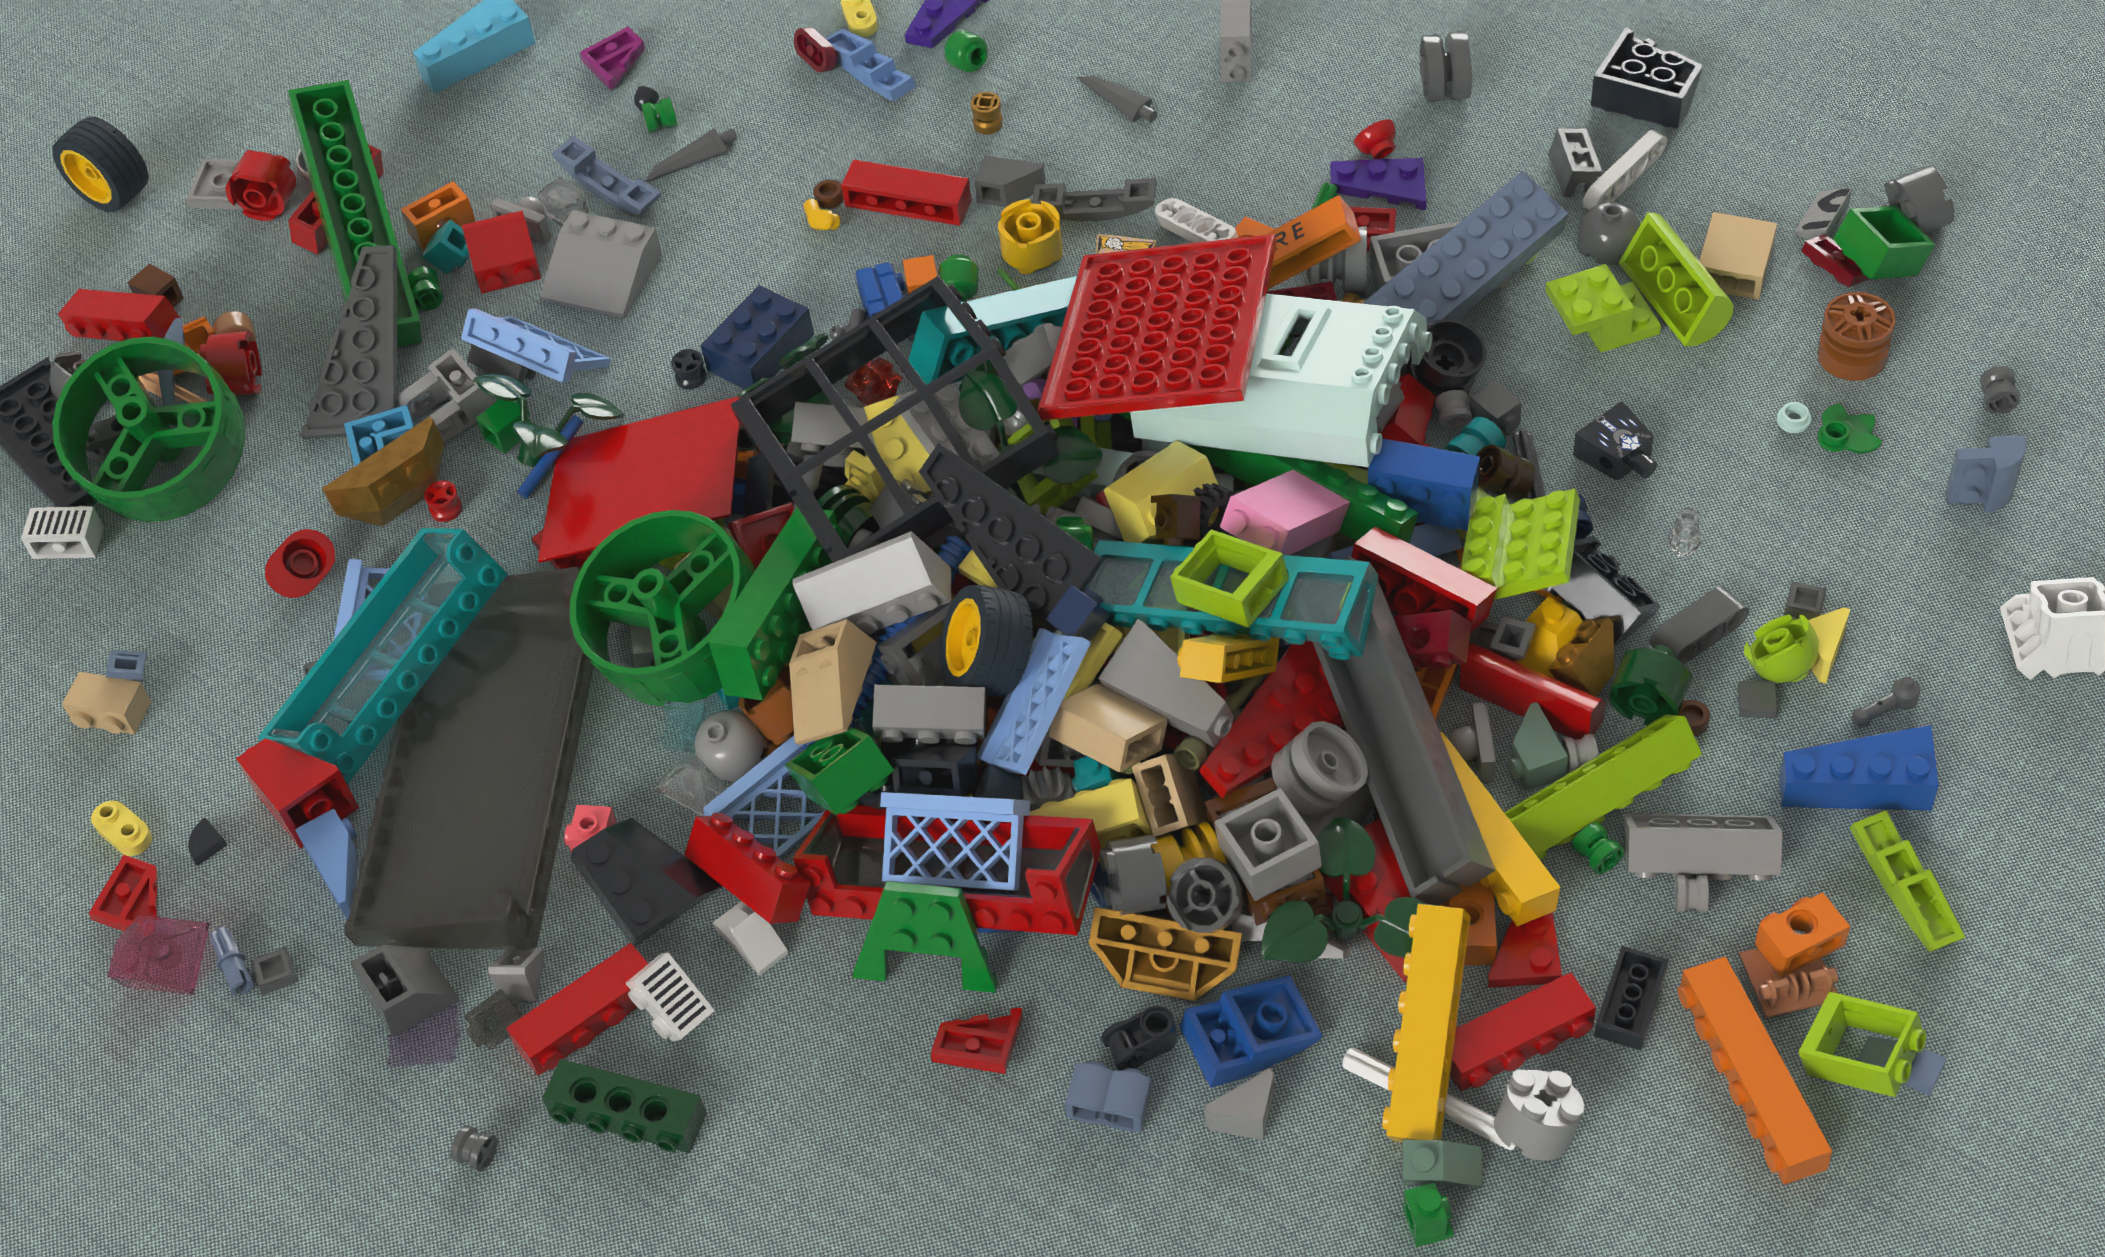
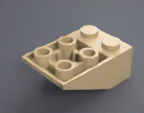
[789,619,877,745]

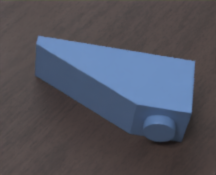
[295,809,358,923]

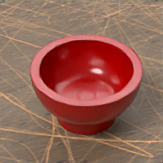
[1353,119,1396,159]

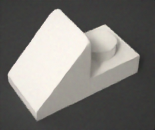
[713,901,789,976]

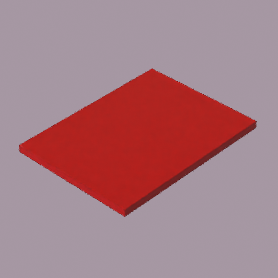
[1038,234,1277,420]

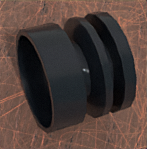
[1405,319,1486,406]

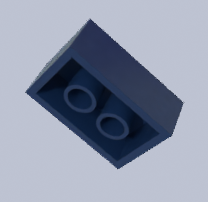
[700,285,814,389]

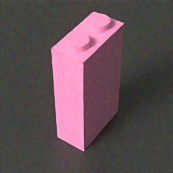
[1220,469,1350,555]

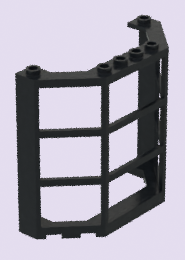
[730,275,1060,563]

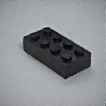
[1594,946,1669,1051]

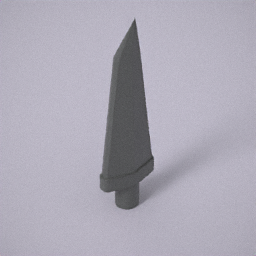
[1076,76,1158,122]
[644,128,737,182]

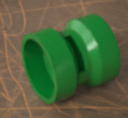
[641,97,678,133]
[408,267,443,310]
[1572,822,1625,874]

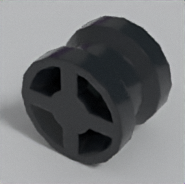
[671,349,707,390]

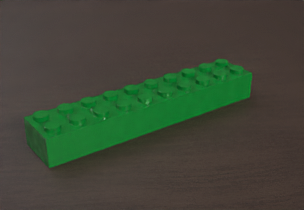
[288,80,422,347]

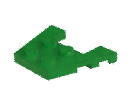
[853,881,998,993]

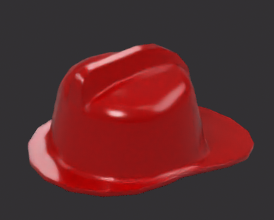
[264,529,336,598]

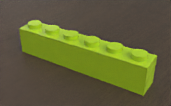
[1504,714,1702,859]

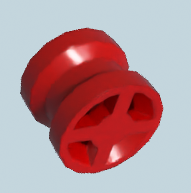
[424,480,462,522]

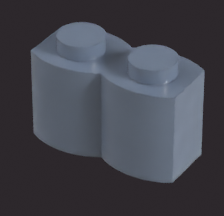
[1065,1061,1152,1132]

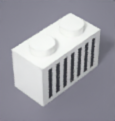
[21,506,104,559]
[625,952,715,1041]

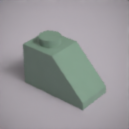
[1508,702,1568,791]
[1402,1140,1482,1187]

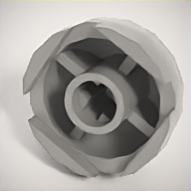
[694,710,767,782]

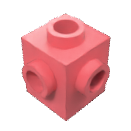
[564,805,617,853]

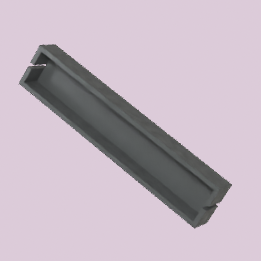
[1294,556,1495,906]

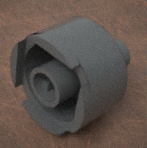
[1884,166,1954,235]
[1099,834,1167,916]

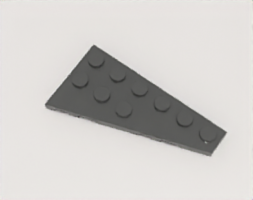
[300,245,397,439]

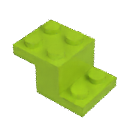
[1545,264,1661,353]

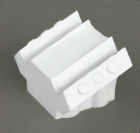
[2000,577,2105,680]

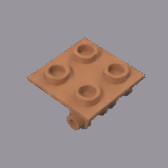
[1738,948,1838,1019]

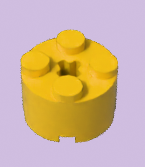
[998,199,1063,275]

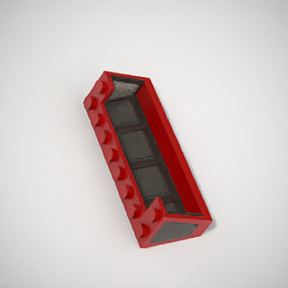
[793,805,1101,936]

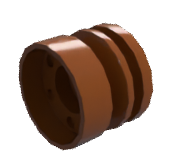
[1817,292,1896,381]

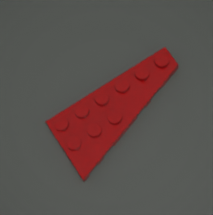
[1199,641,1345,799]

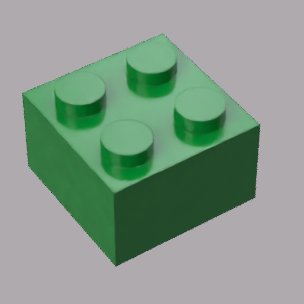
[1833,206,1935,280]

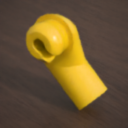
[803,199,841,231]

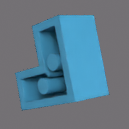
[344,405,415,466]

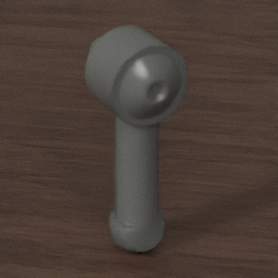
[1852,677,1920,726]

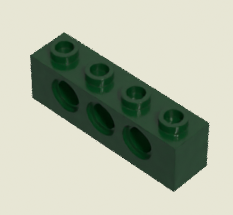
[542,1059,707,1153]

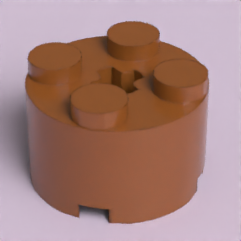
[738,661,794,745]

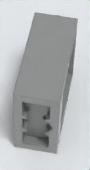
[1219,0,1252,82]

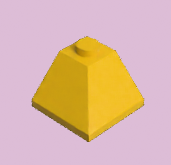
[1515,596,1583,679]

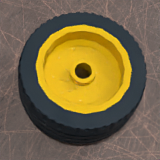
[52,116,149,212]
[940,585,1033,697]

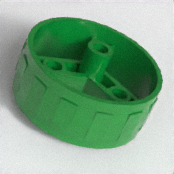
[53,337,245,522]
[570,510,757,707]

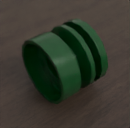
[817,485,881,549]

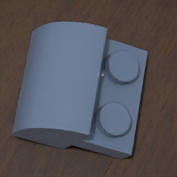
[1945,435,2026,513]

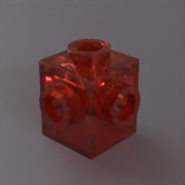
[844,357,903,405]

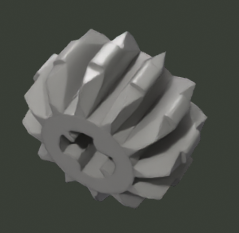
[1020,766,1076,811]

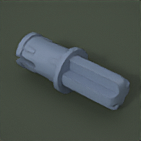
[209,926,254,996]

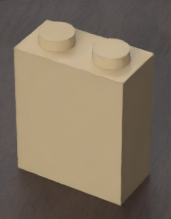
[1699,212,1777,300]
[1049,683,1168,772]
[1131,754,1209,837]

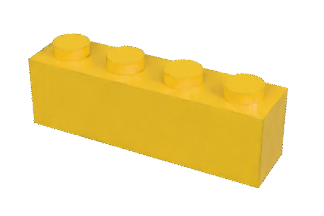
[1177,634,1279,683]

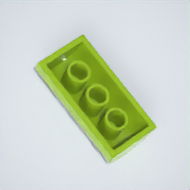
[1618,213,1734,347]

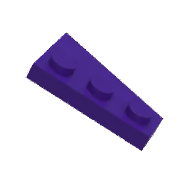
[905,0,988,48]
[1330,158,1426,210]

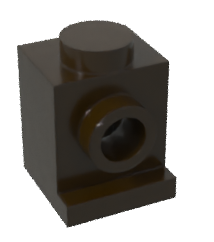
[1151,494,1201,547]

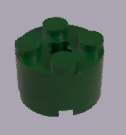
[1609,645,1693,726]

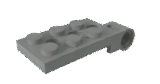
[893,384,999,468]

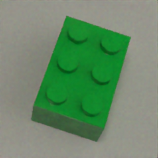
[784,726,894,815]

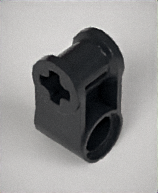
[1101,1006,1177,1071]

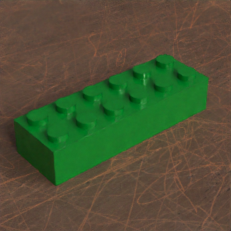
[708,507,842,701]

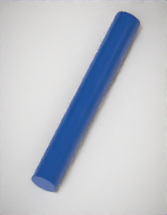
[517,415,584,499]

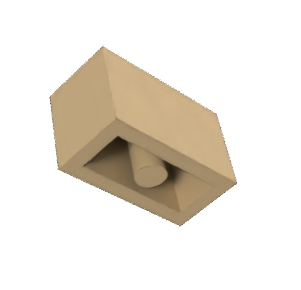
[62,671,152,735]

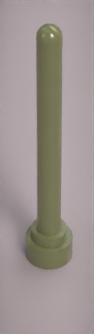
[1174,656,1278,771]

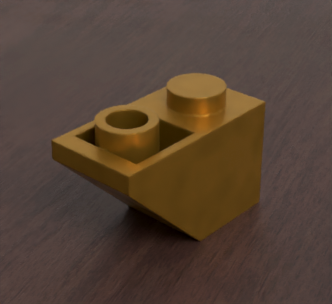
[1548,618,1614,696]

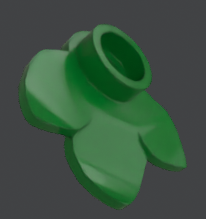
[1817,403,1882,454]

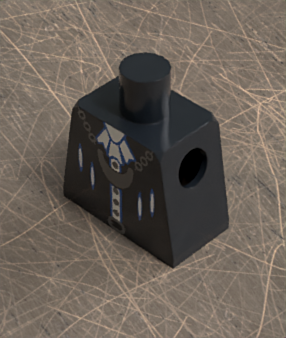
[1573,401,1657,480]

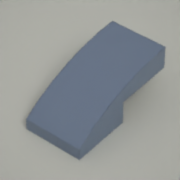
[106,650,146,681]
[1856,1036,1947,1096]

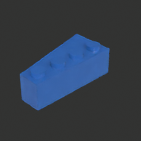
[1779,725,1939,811]

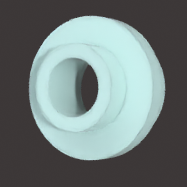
[1777,402,1811,433]

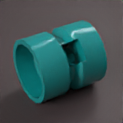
[1443,417,1506,456]

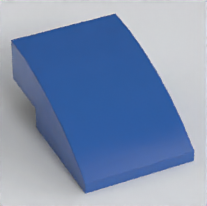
[1179,975,1323,1088]

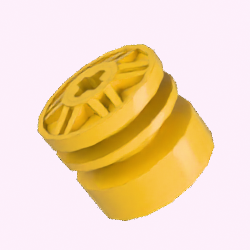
[1150,821,1227,915]

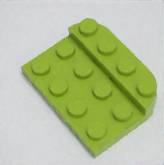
[1461,488,1580,600]

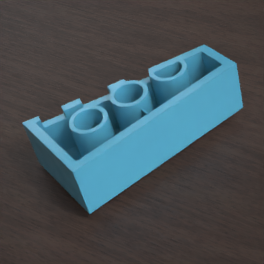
[413,0,535,94]

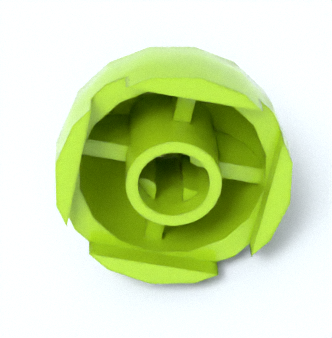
[1744,615,1819,683]

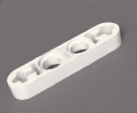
[1583,130,1667,210]
[1155,198,1238,243]

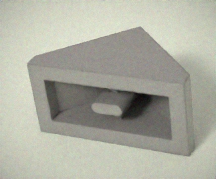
[488,948,545,1001]
[1204,1068,1275,1140]

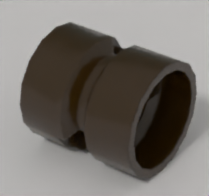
[1476,444,1536,501]

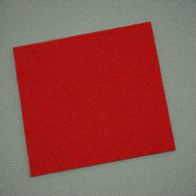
[538,396,742,563]

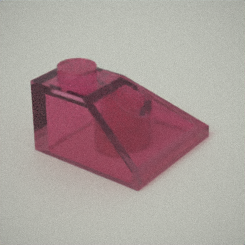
[107,915,210,995]

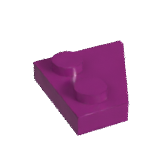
[579,26,645,90]

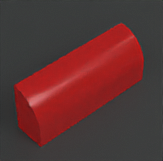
[1459,643,1605,740]

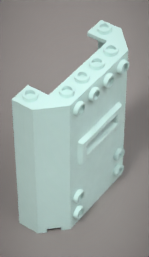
[1130,294,1432,467]

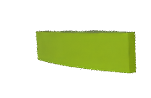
[1849,810,1965,952]

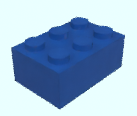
[1368,438,1480,531]

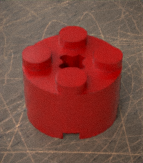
[225,150,297,221]
[200,331,262,396]

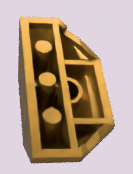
[321,417,444,526]
[1089,907,1243,1001]

